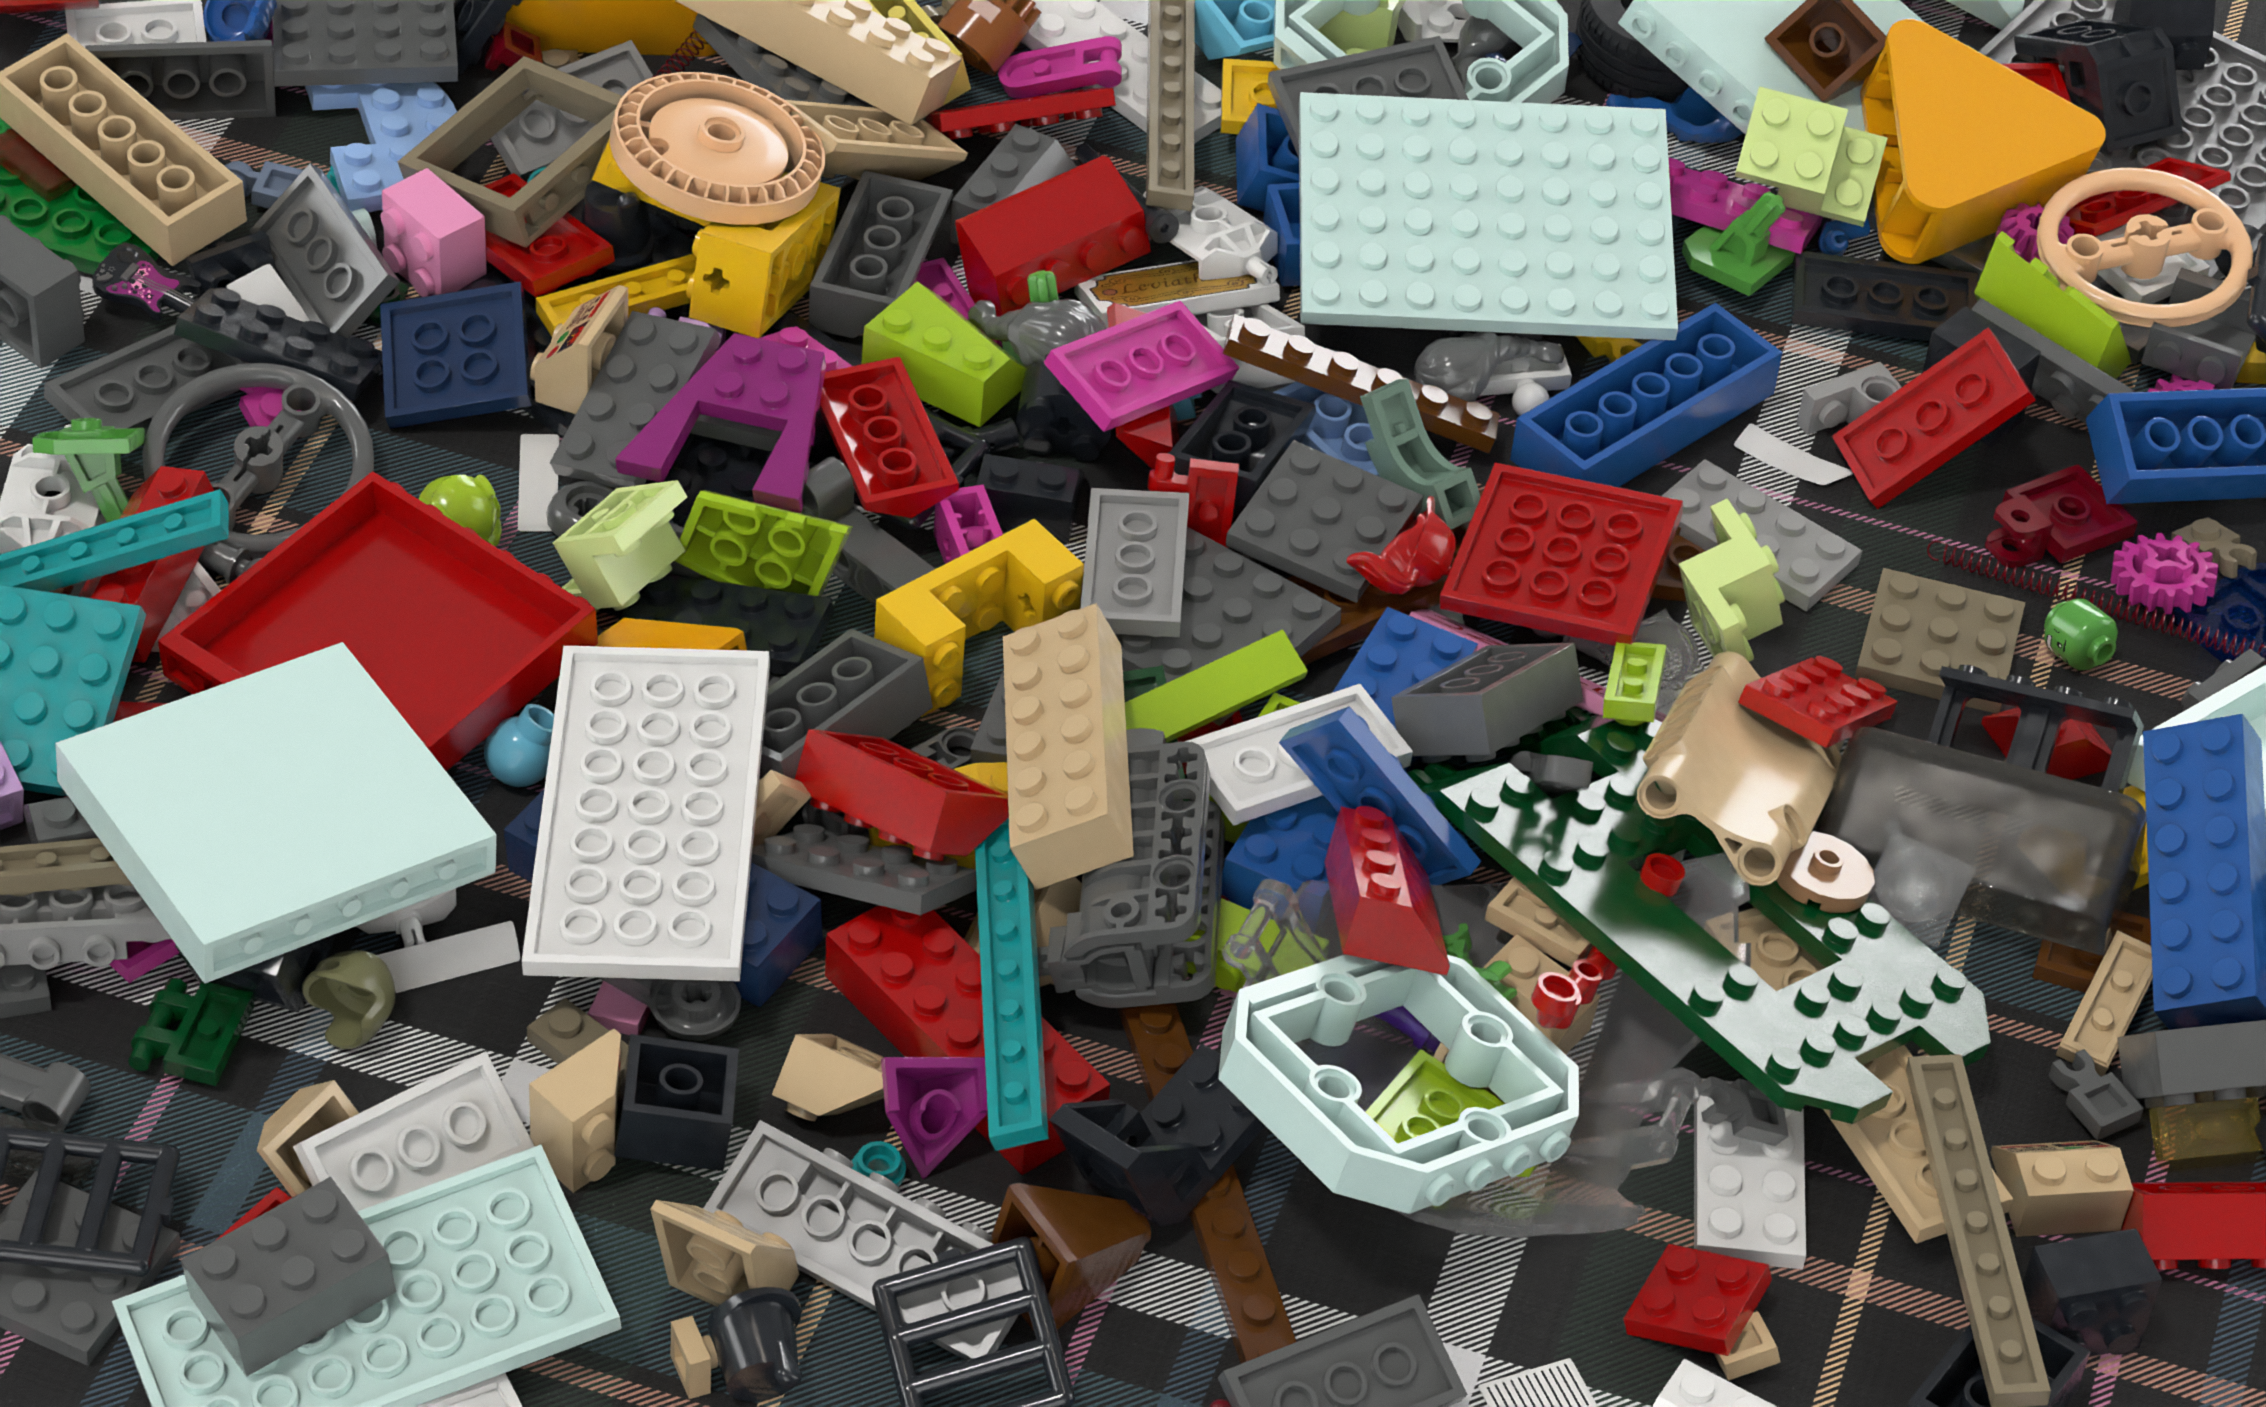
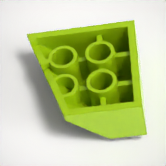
[1974,231,2131,379]
[861,281,1027,427]
[674,490,853,597]

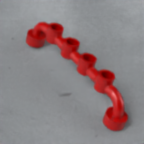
[1531,853,1685,1029]

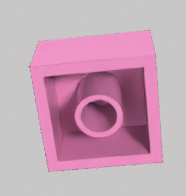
[381,168,487,297]

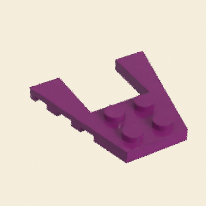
[615,333,826,513]

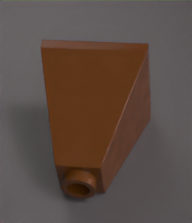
[991,1183,1151,1331]

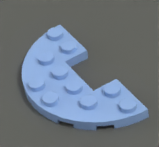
[305,82,457,212]

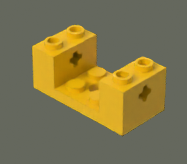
[686,171,841,338]
[874,519,1084,717]

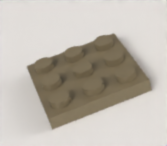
[1854,568,2026,713]

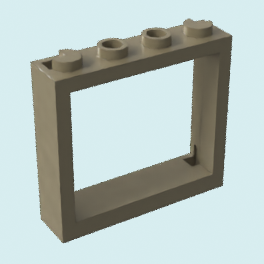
[397,56,622,247]

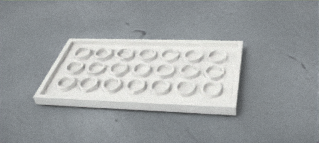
[522,646,770,981]

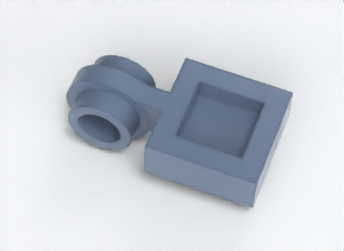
[224,161,303,208]

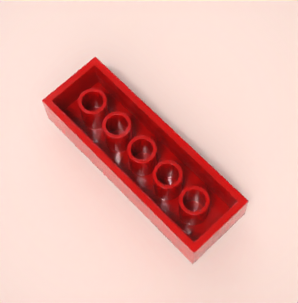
[825,905,1111,1175]

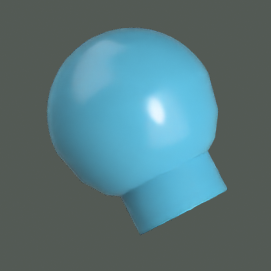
[484,704,554,787]

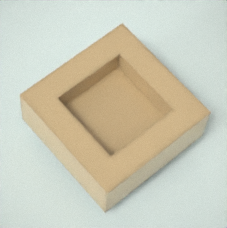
[1714,1311,1780,1381]
[670,1316,718,1399]

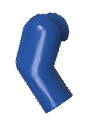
[1818,217,1870,256]

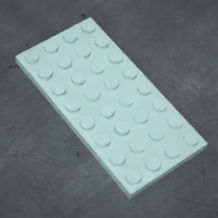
[112,1145,622,1407]

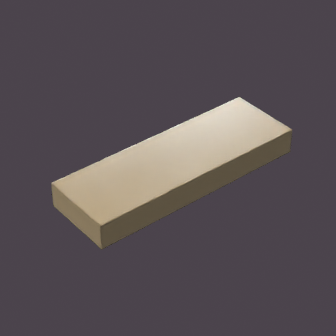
[2056,930,2153,1076]

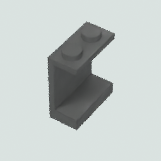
[2141,267,2257,389]

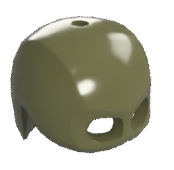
[302,950,396,1049]

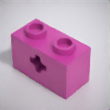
[934,485,1003,564]

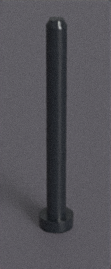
[1075,143,1179,243]

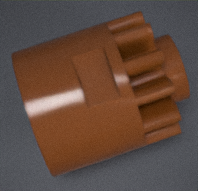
[937,0,1042,76]

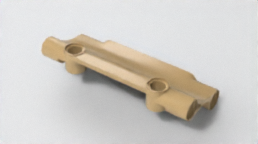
[1637,651,1845,886]

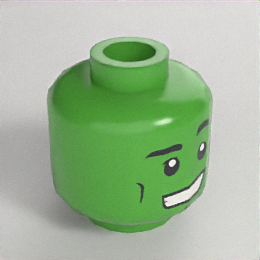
[2044,598,2118,671]

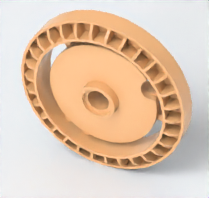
[609,72,825,225]

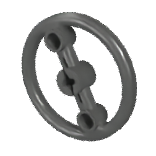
[142,363,374,559]

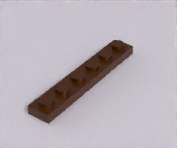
[1222,314,1500,453]

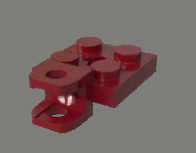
[1985,464,2138,568]

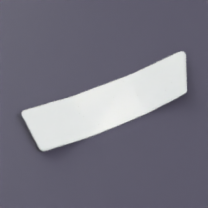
[1734,424,1853,485]

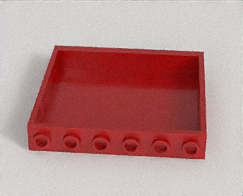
[158,471,598,771]

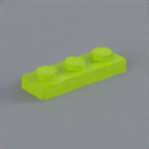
[1603,642,1666,726]

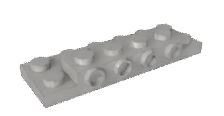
[0,884,172,970]
[703,1120,1023,1360]

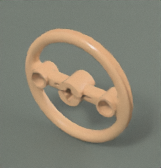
[2036,167,2253,328]

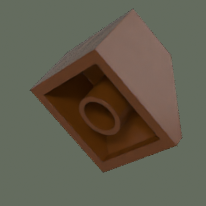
[1764,0,1886,103]

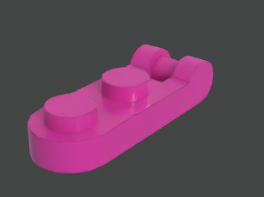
[998,36,1122,99]

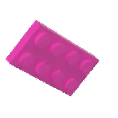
[1668,157,1823,254]
[1044,300,1240,432]

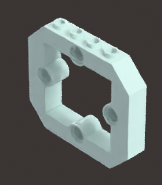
[1273,0,1569,104]
[1218,954,1579,1214]

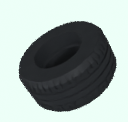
[1576,0,1689,102]

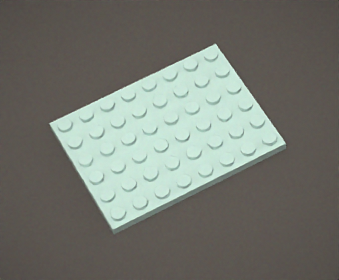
[1299,92,1678,340]

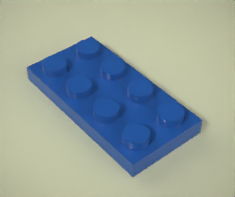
[1278,706,1481,888]

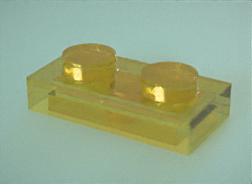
[2149,1097,2263,1162]

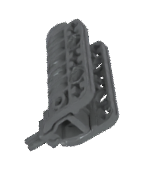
[1037,728,1226,1008]

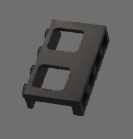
[1906,665,2144,838]

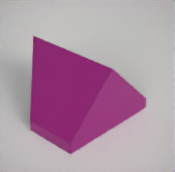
[881,1057,988,1180]

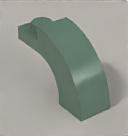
[1360,379,1481,529]

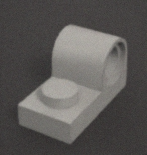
[1796,362,1902,435]

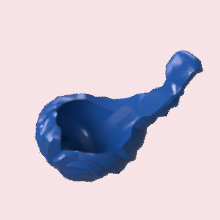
[1606,86,1744,143]

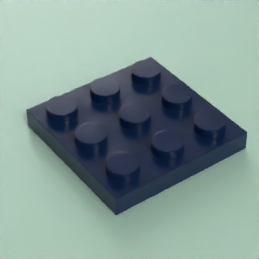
[380,281,532,429]

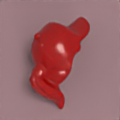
[1346,496,1456,595]

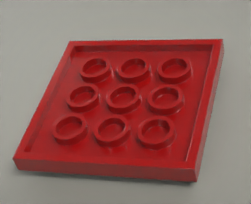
[1440,463,1683,646]

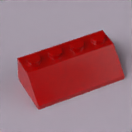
[955,155,1151,317]
[78,466,214,663]
[795,729,1009,861]
[1324,806,1450,976]
[2121,1181,2266,1269]

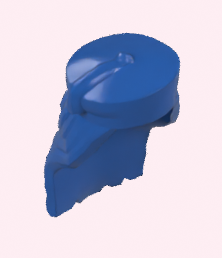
[203,0,277,42]

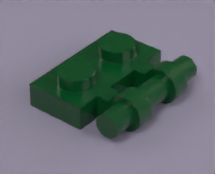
[128,978,254,1086]

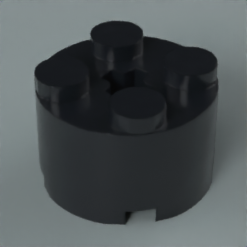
[1016,354,1112,462]

